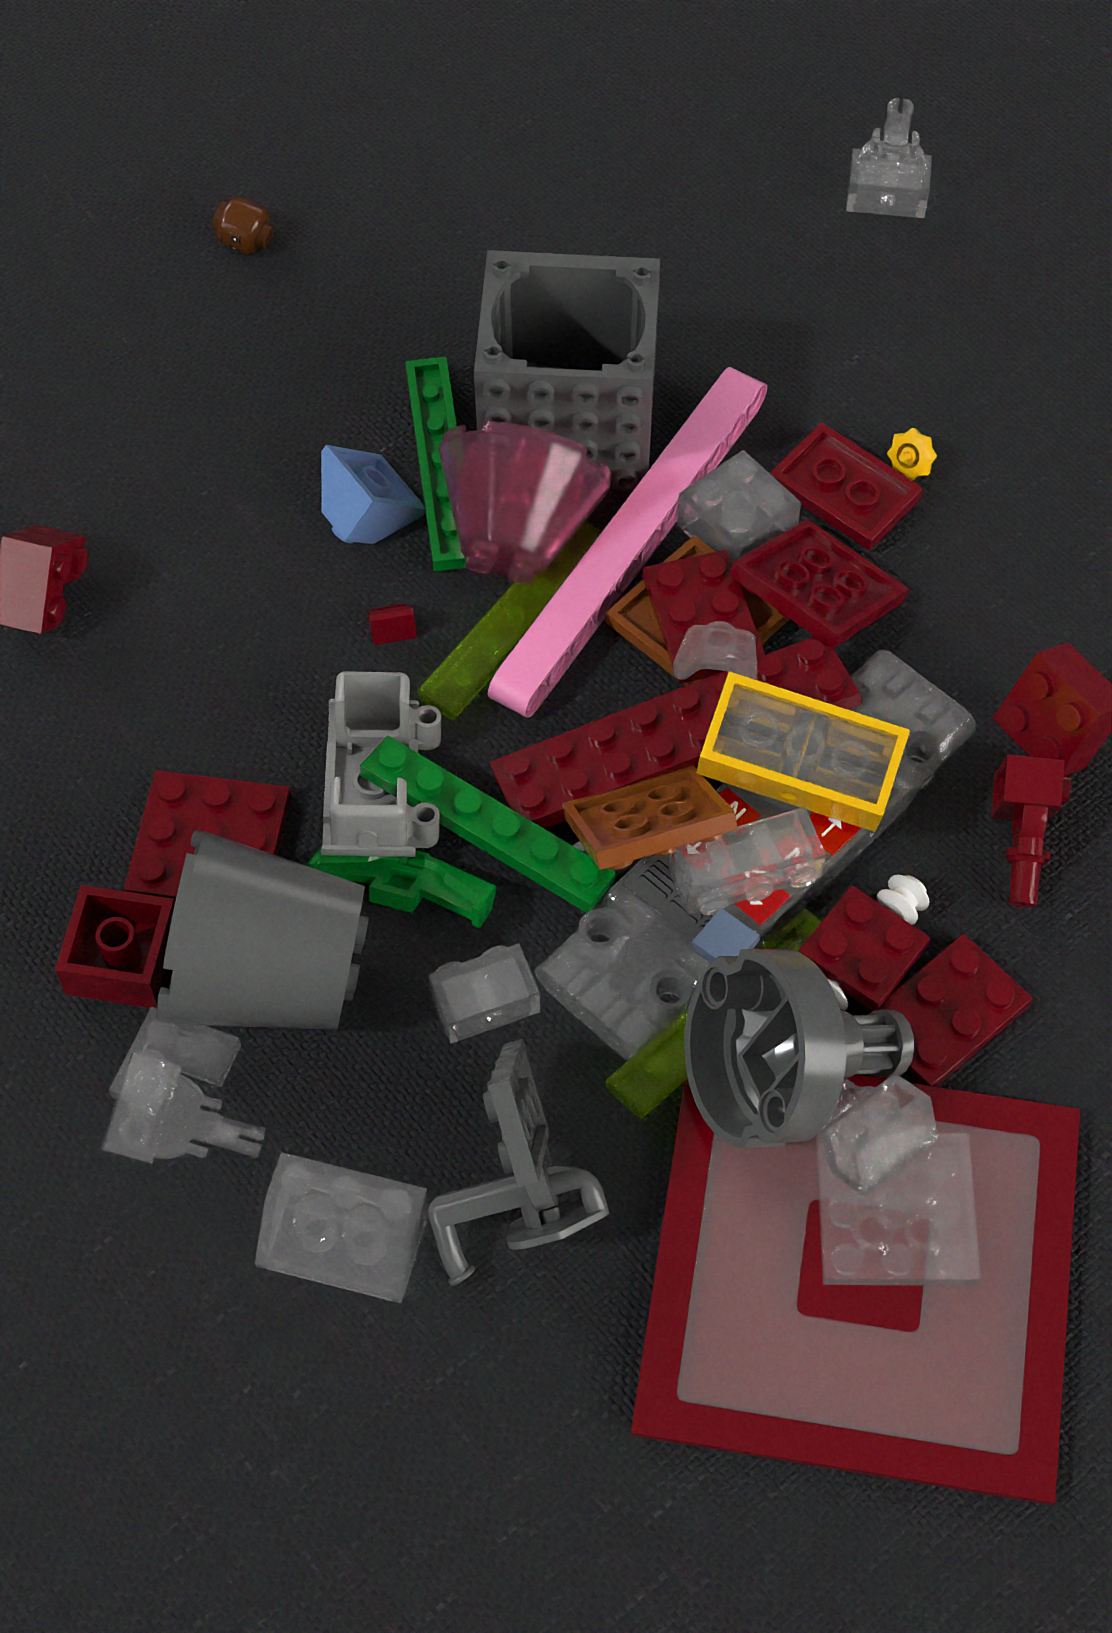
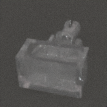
[846,98,932,218]
[100,1052,266,1164]
[819,1073,938,1197]

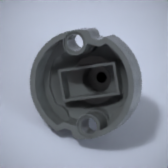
[684,949,914,1148]

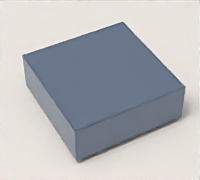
[691,908,760,963]

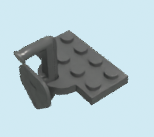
[428,1039,610,1286]

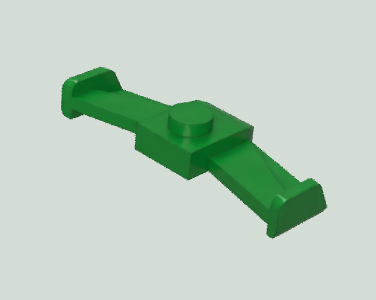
[306,845,496,928]

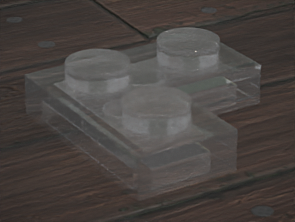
[109,1007,241,1113]

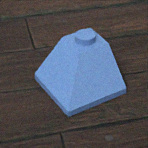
[321,445,426,544]

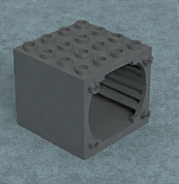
[474,250,661,491]

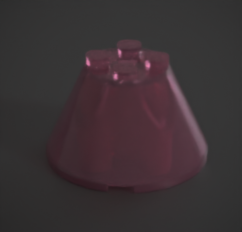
[439,422,611,584]

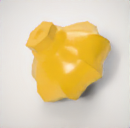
[887,428,937,481]

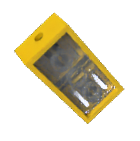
[696,671,910,832]

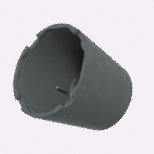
[157,829,369,1030]

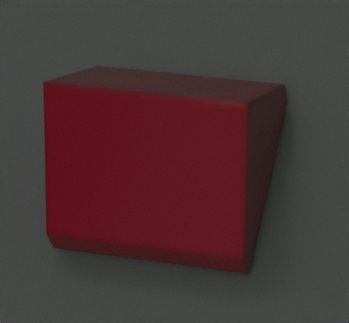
[367,602,417,645]

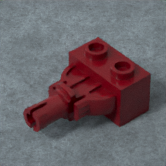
[991,754,1071,908]

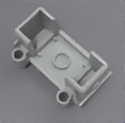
[321,671,441,857]

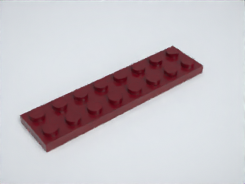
[489,636,862,829]

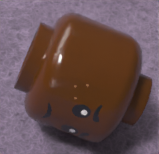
[212,195,274,256]

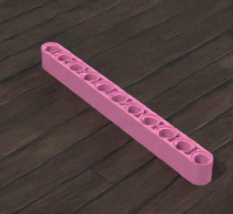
[488,367,767,718]

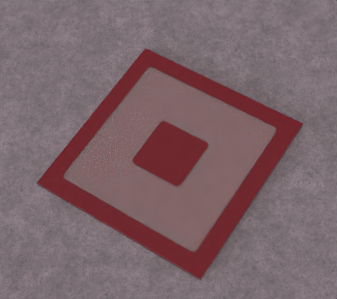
[631,1072,1080,1505]

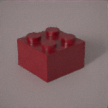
[992,642,1112,775]
[55,885,175,1009]

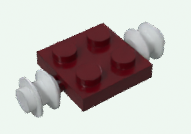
[798,875,931,1011]

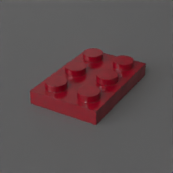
[768,422,923,551]
[642,549,765,684]
[867,934,1033,1087]

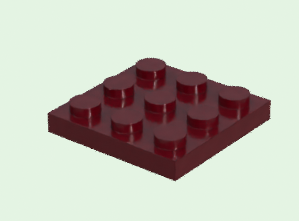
[729,519,909,648]
[124,770,291,901]

